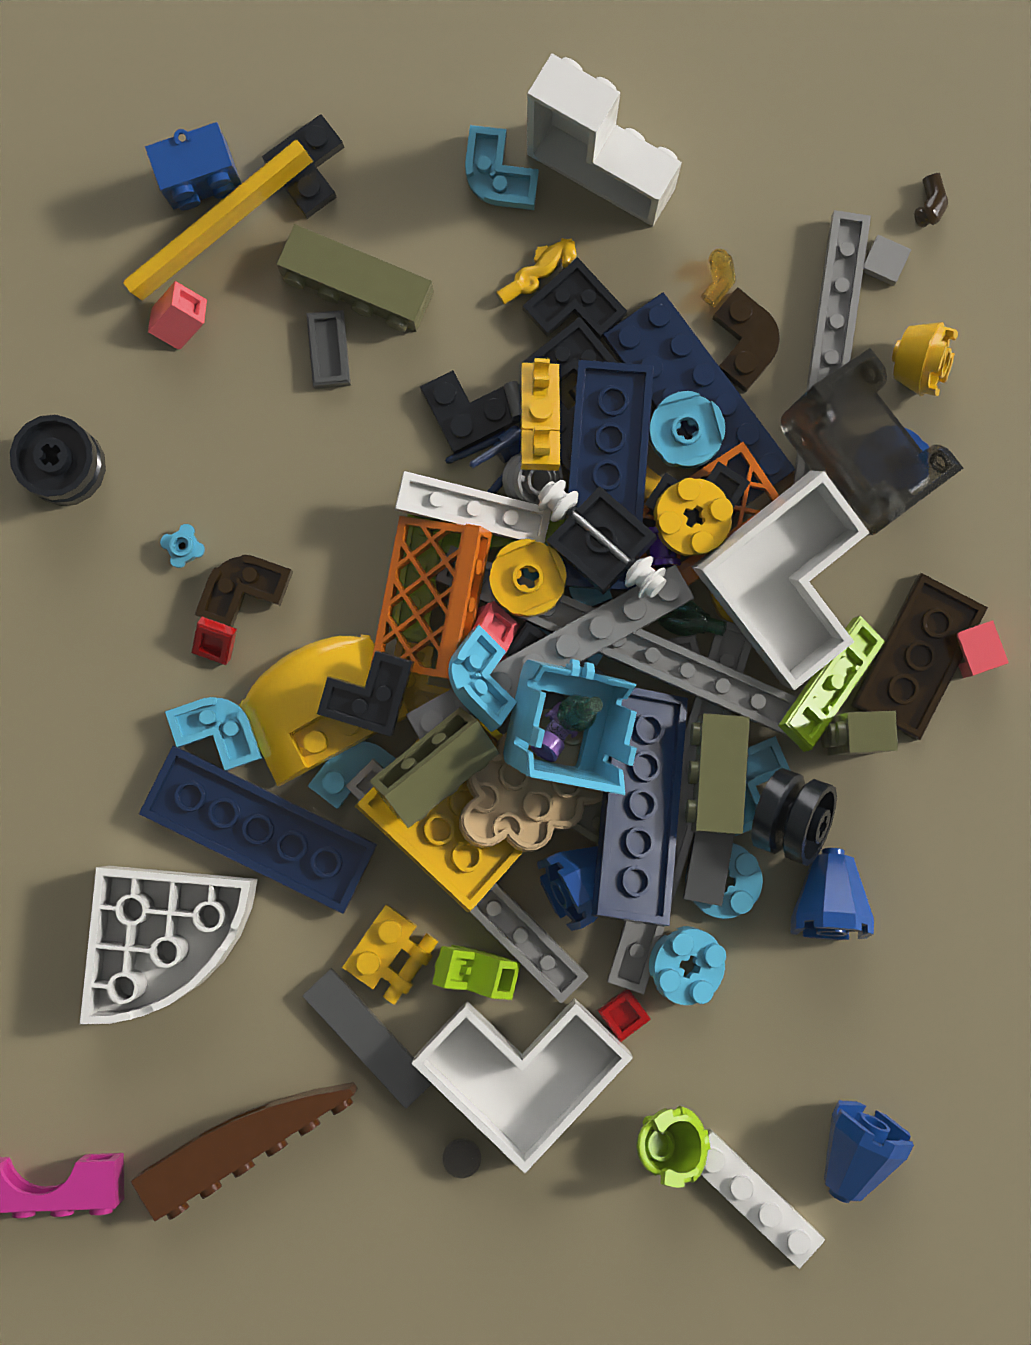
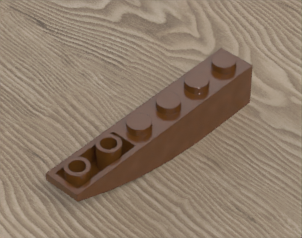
[130,1082,358,1222]

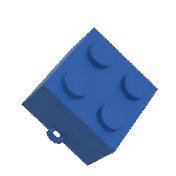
[145,122,242,211]

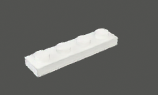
[395,471,552,544]
[701,1129,825,1269]

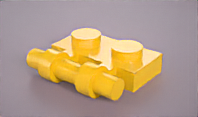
[342,904,439,1005]

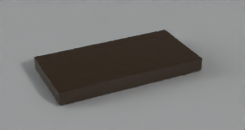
[850,573,988,740]

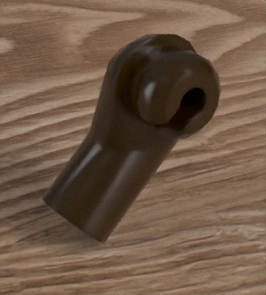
[914,173,948,227]

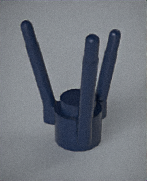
[445,425,521,494]

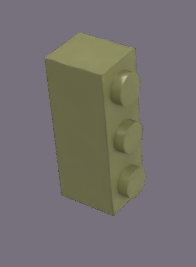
[369,707,499,828]
[821,711,898,756]
[685,713,750,834]

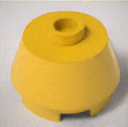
[892,322,958,396]

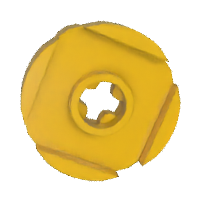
[654,478,733,556]
[489,539,567,617]

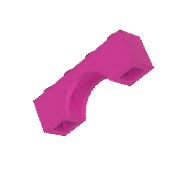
[0,1153,125,1218]

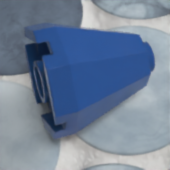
[537,846,598,931]
[791,848,874,940]
[824,1100,914,1203]

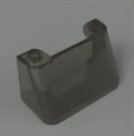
[780,348,963,535]

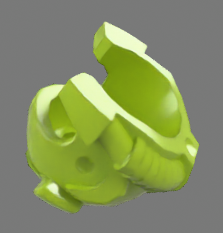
[636,1106,711,1188]

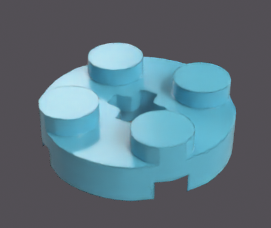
[649,391,725,469]
[685,843,763,919]
[649,926,726,1005]

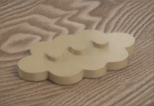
[459,709,603,852]

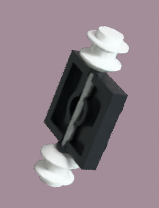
[538,480,666,599]

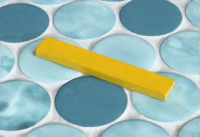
[123,140,313,301]

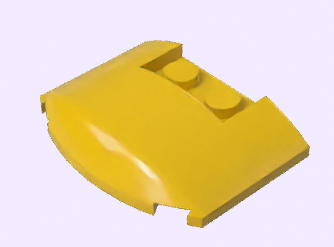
[239,635,409,786]

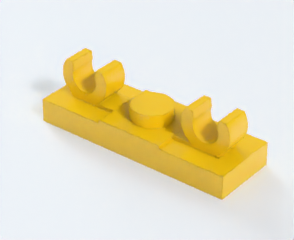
[521,358,560,471]

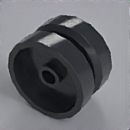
[10,415,106,506]
[751,768,837,866]

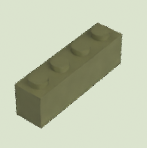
[277,224,434,332]

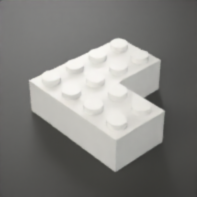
[527,54,682,227]
[692,471,870,690]
[411,998,633,1173]

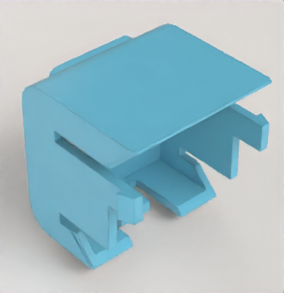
[503,659,637,795]

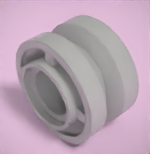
[502,453,563,505]

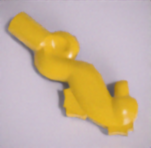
[496,238,577,305]

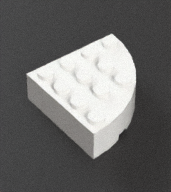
[80,866,258,1024]

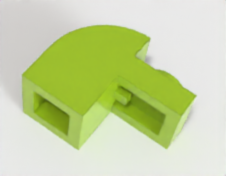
[432,945,521,1000]

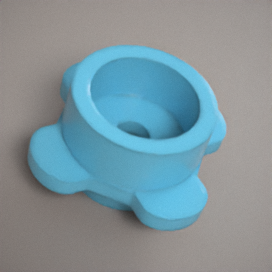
[160,524,205,568]

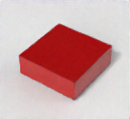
[191,617,237,665]
[597,988,651,1042]

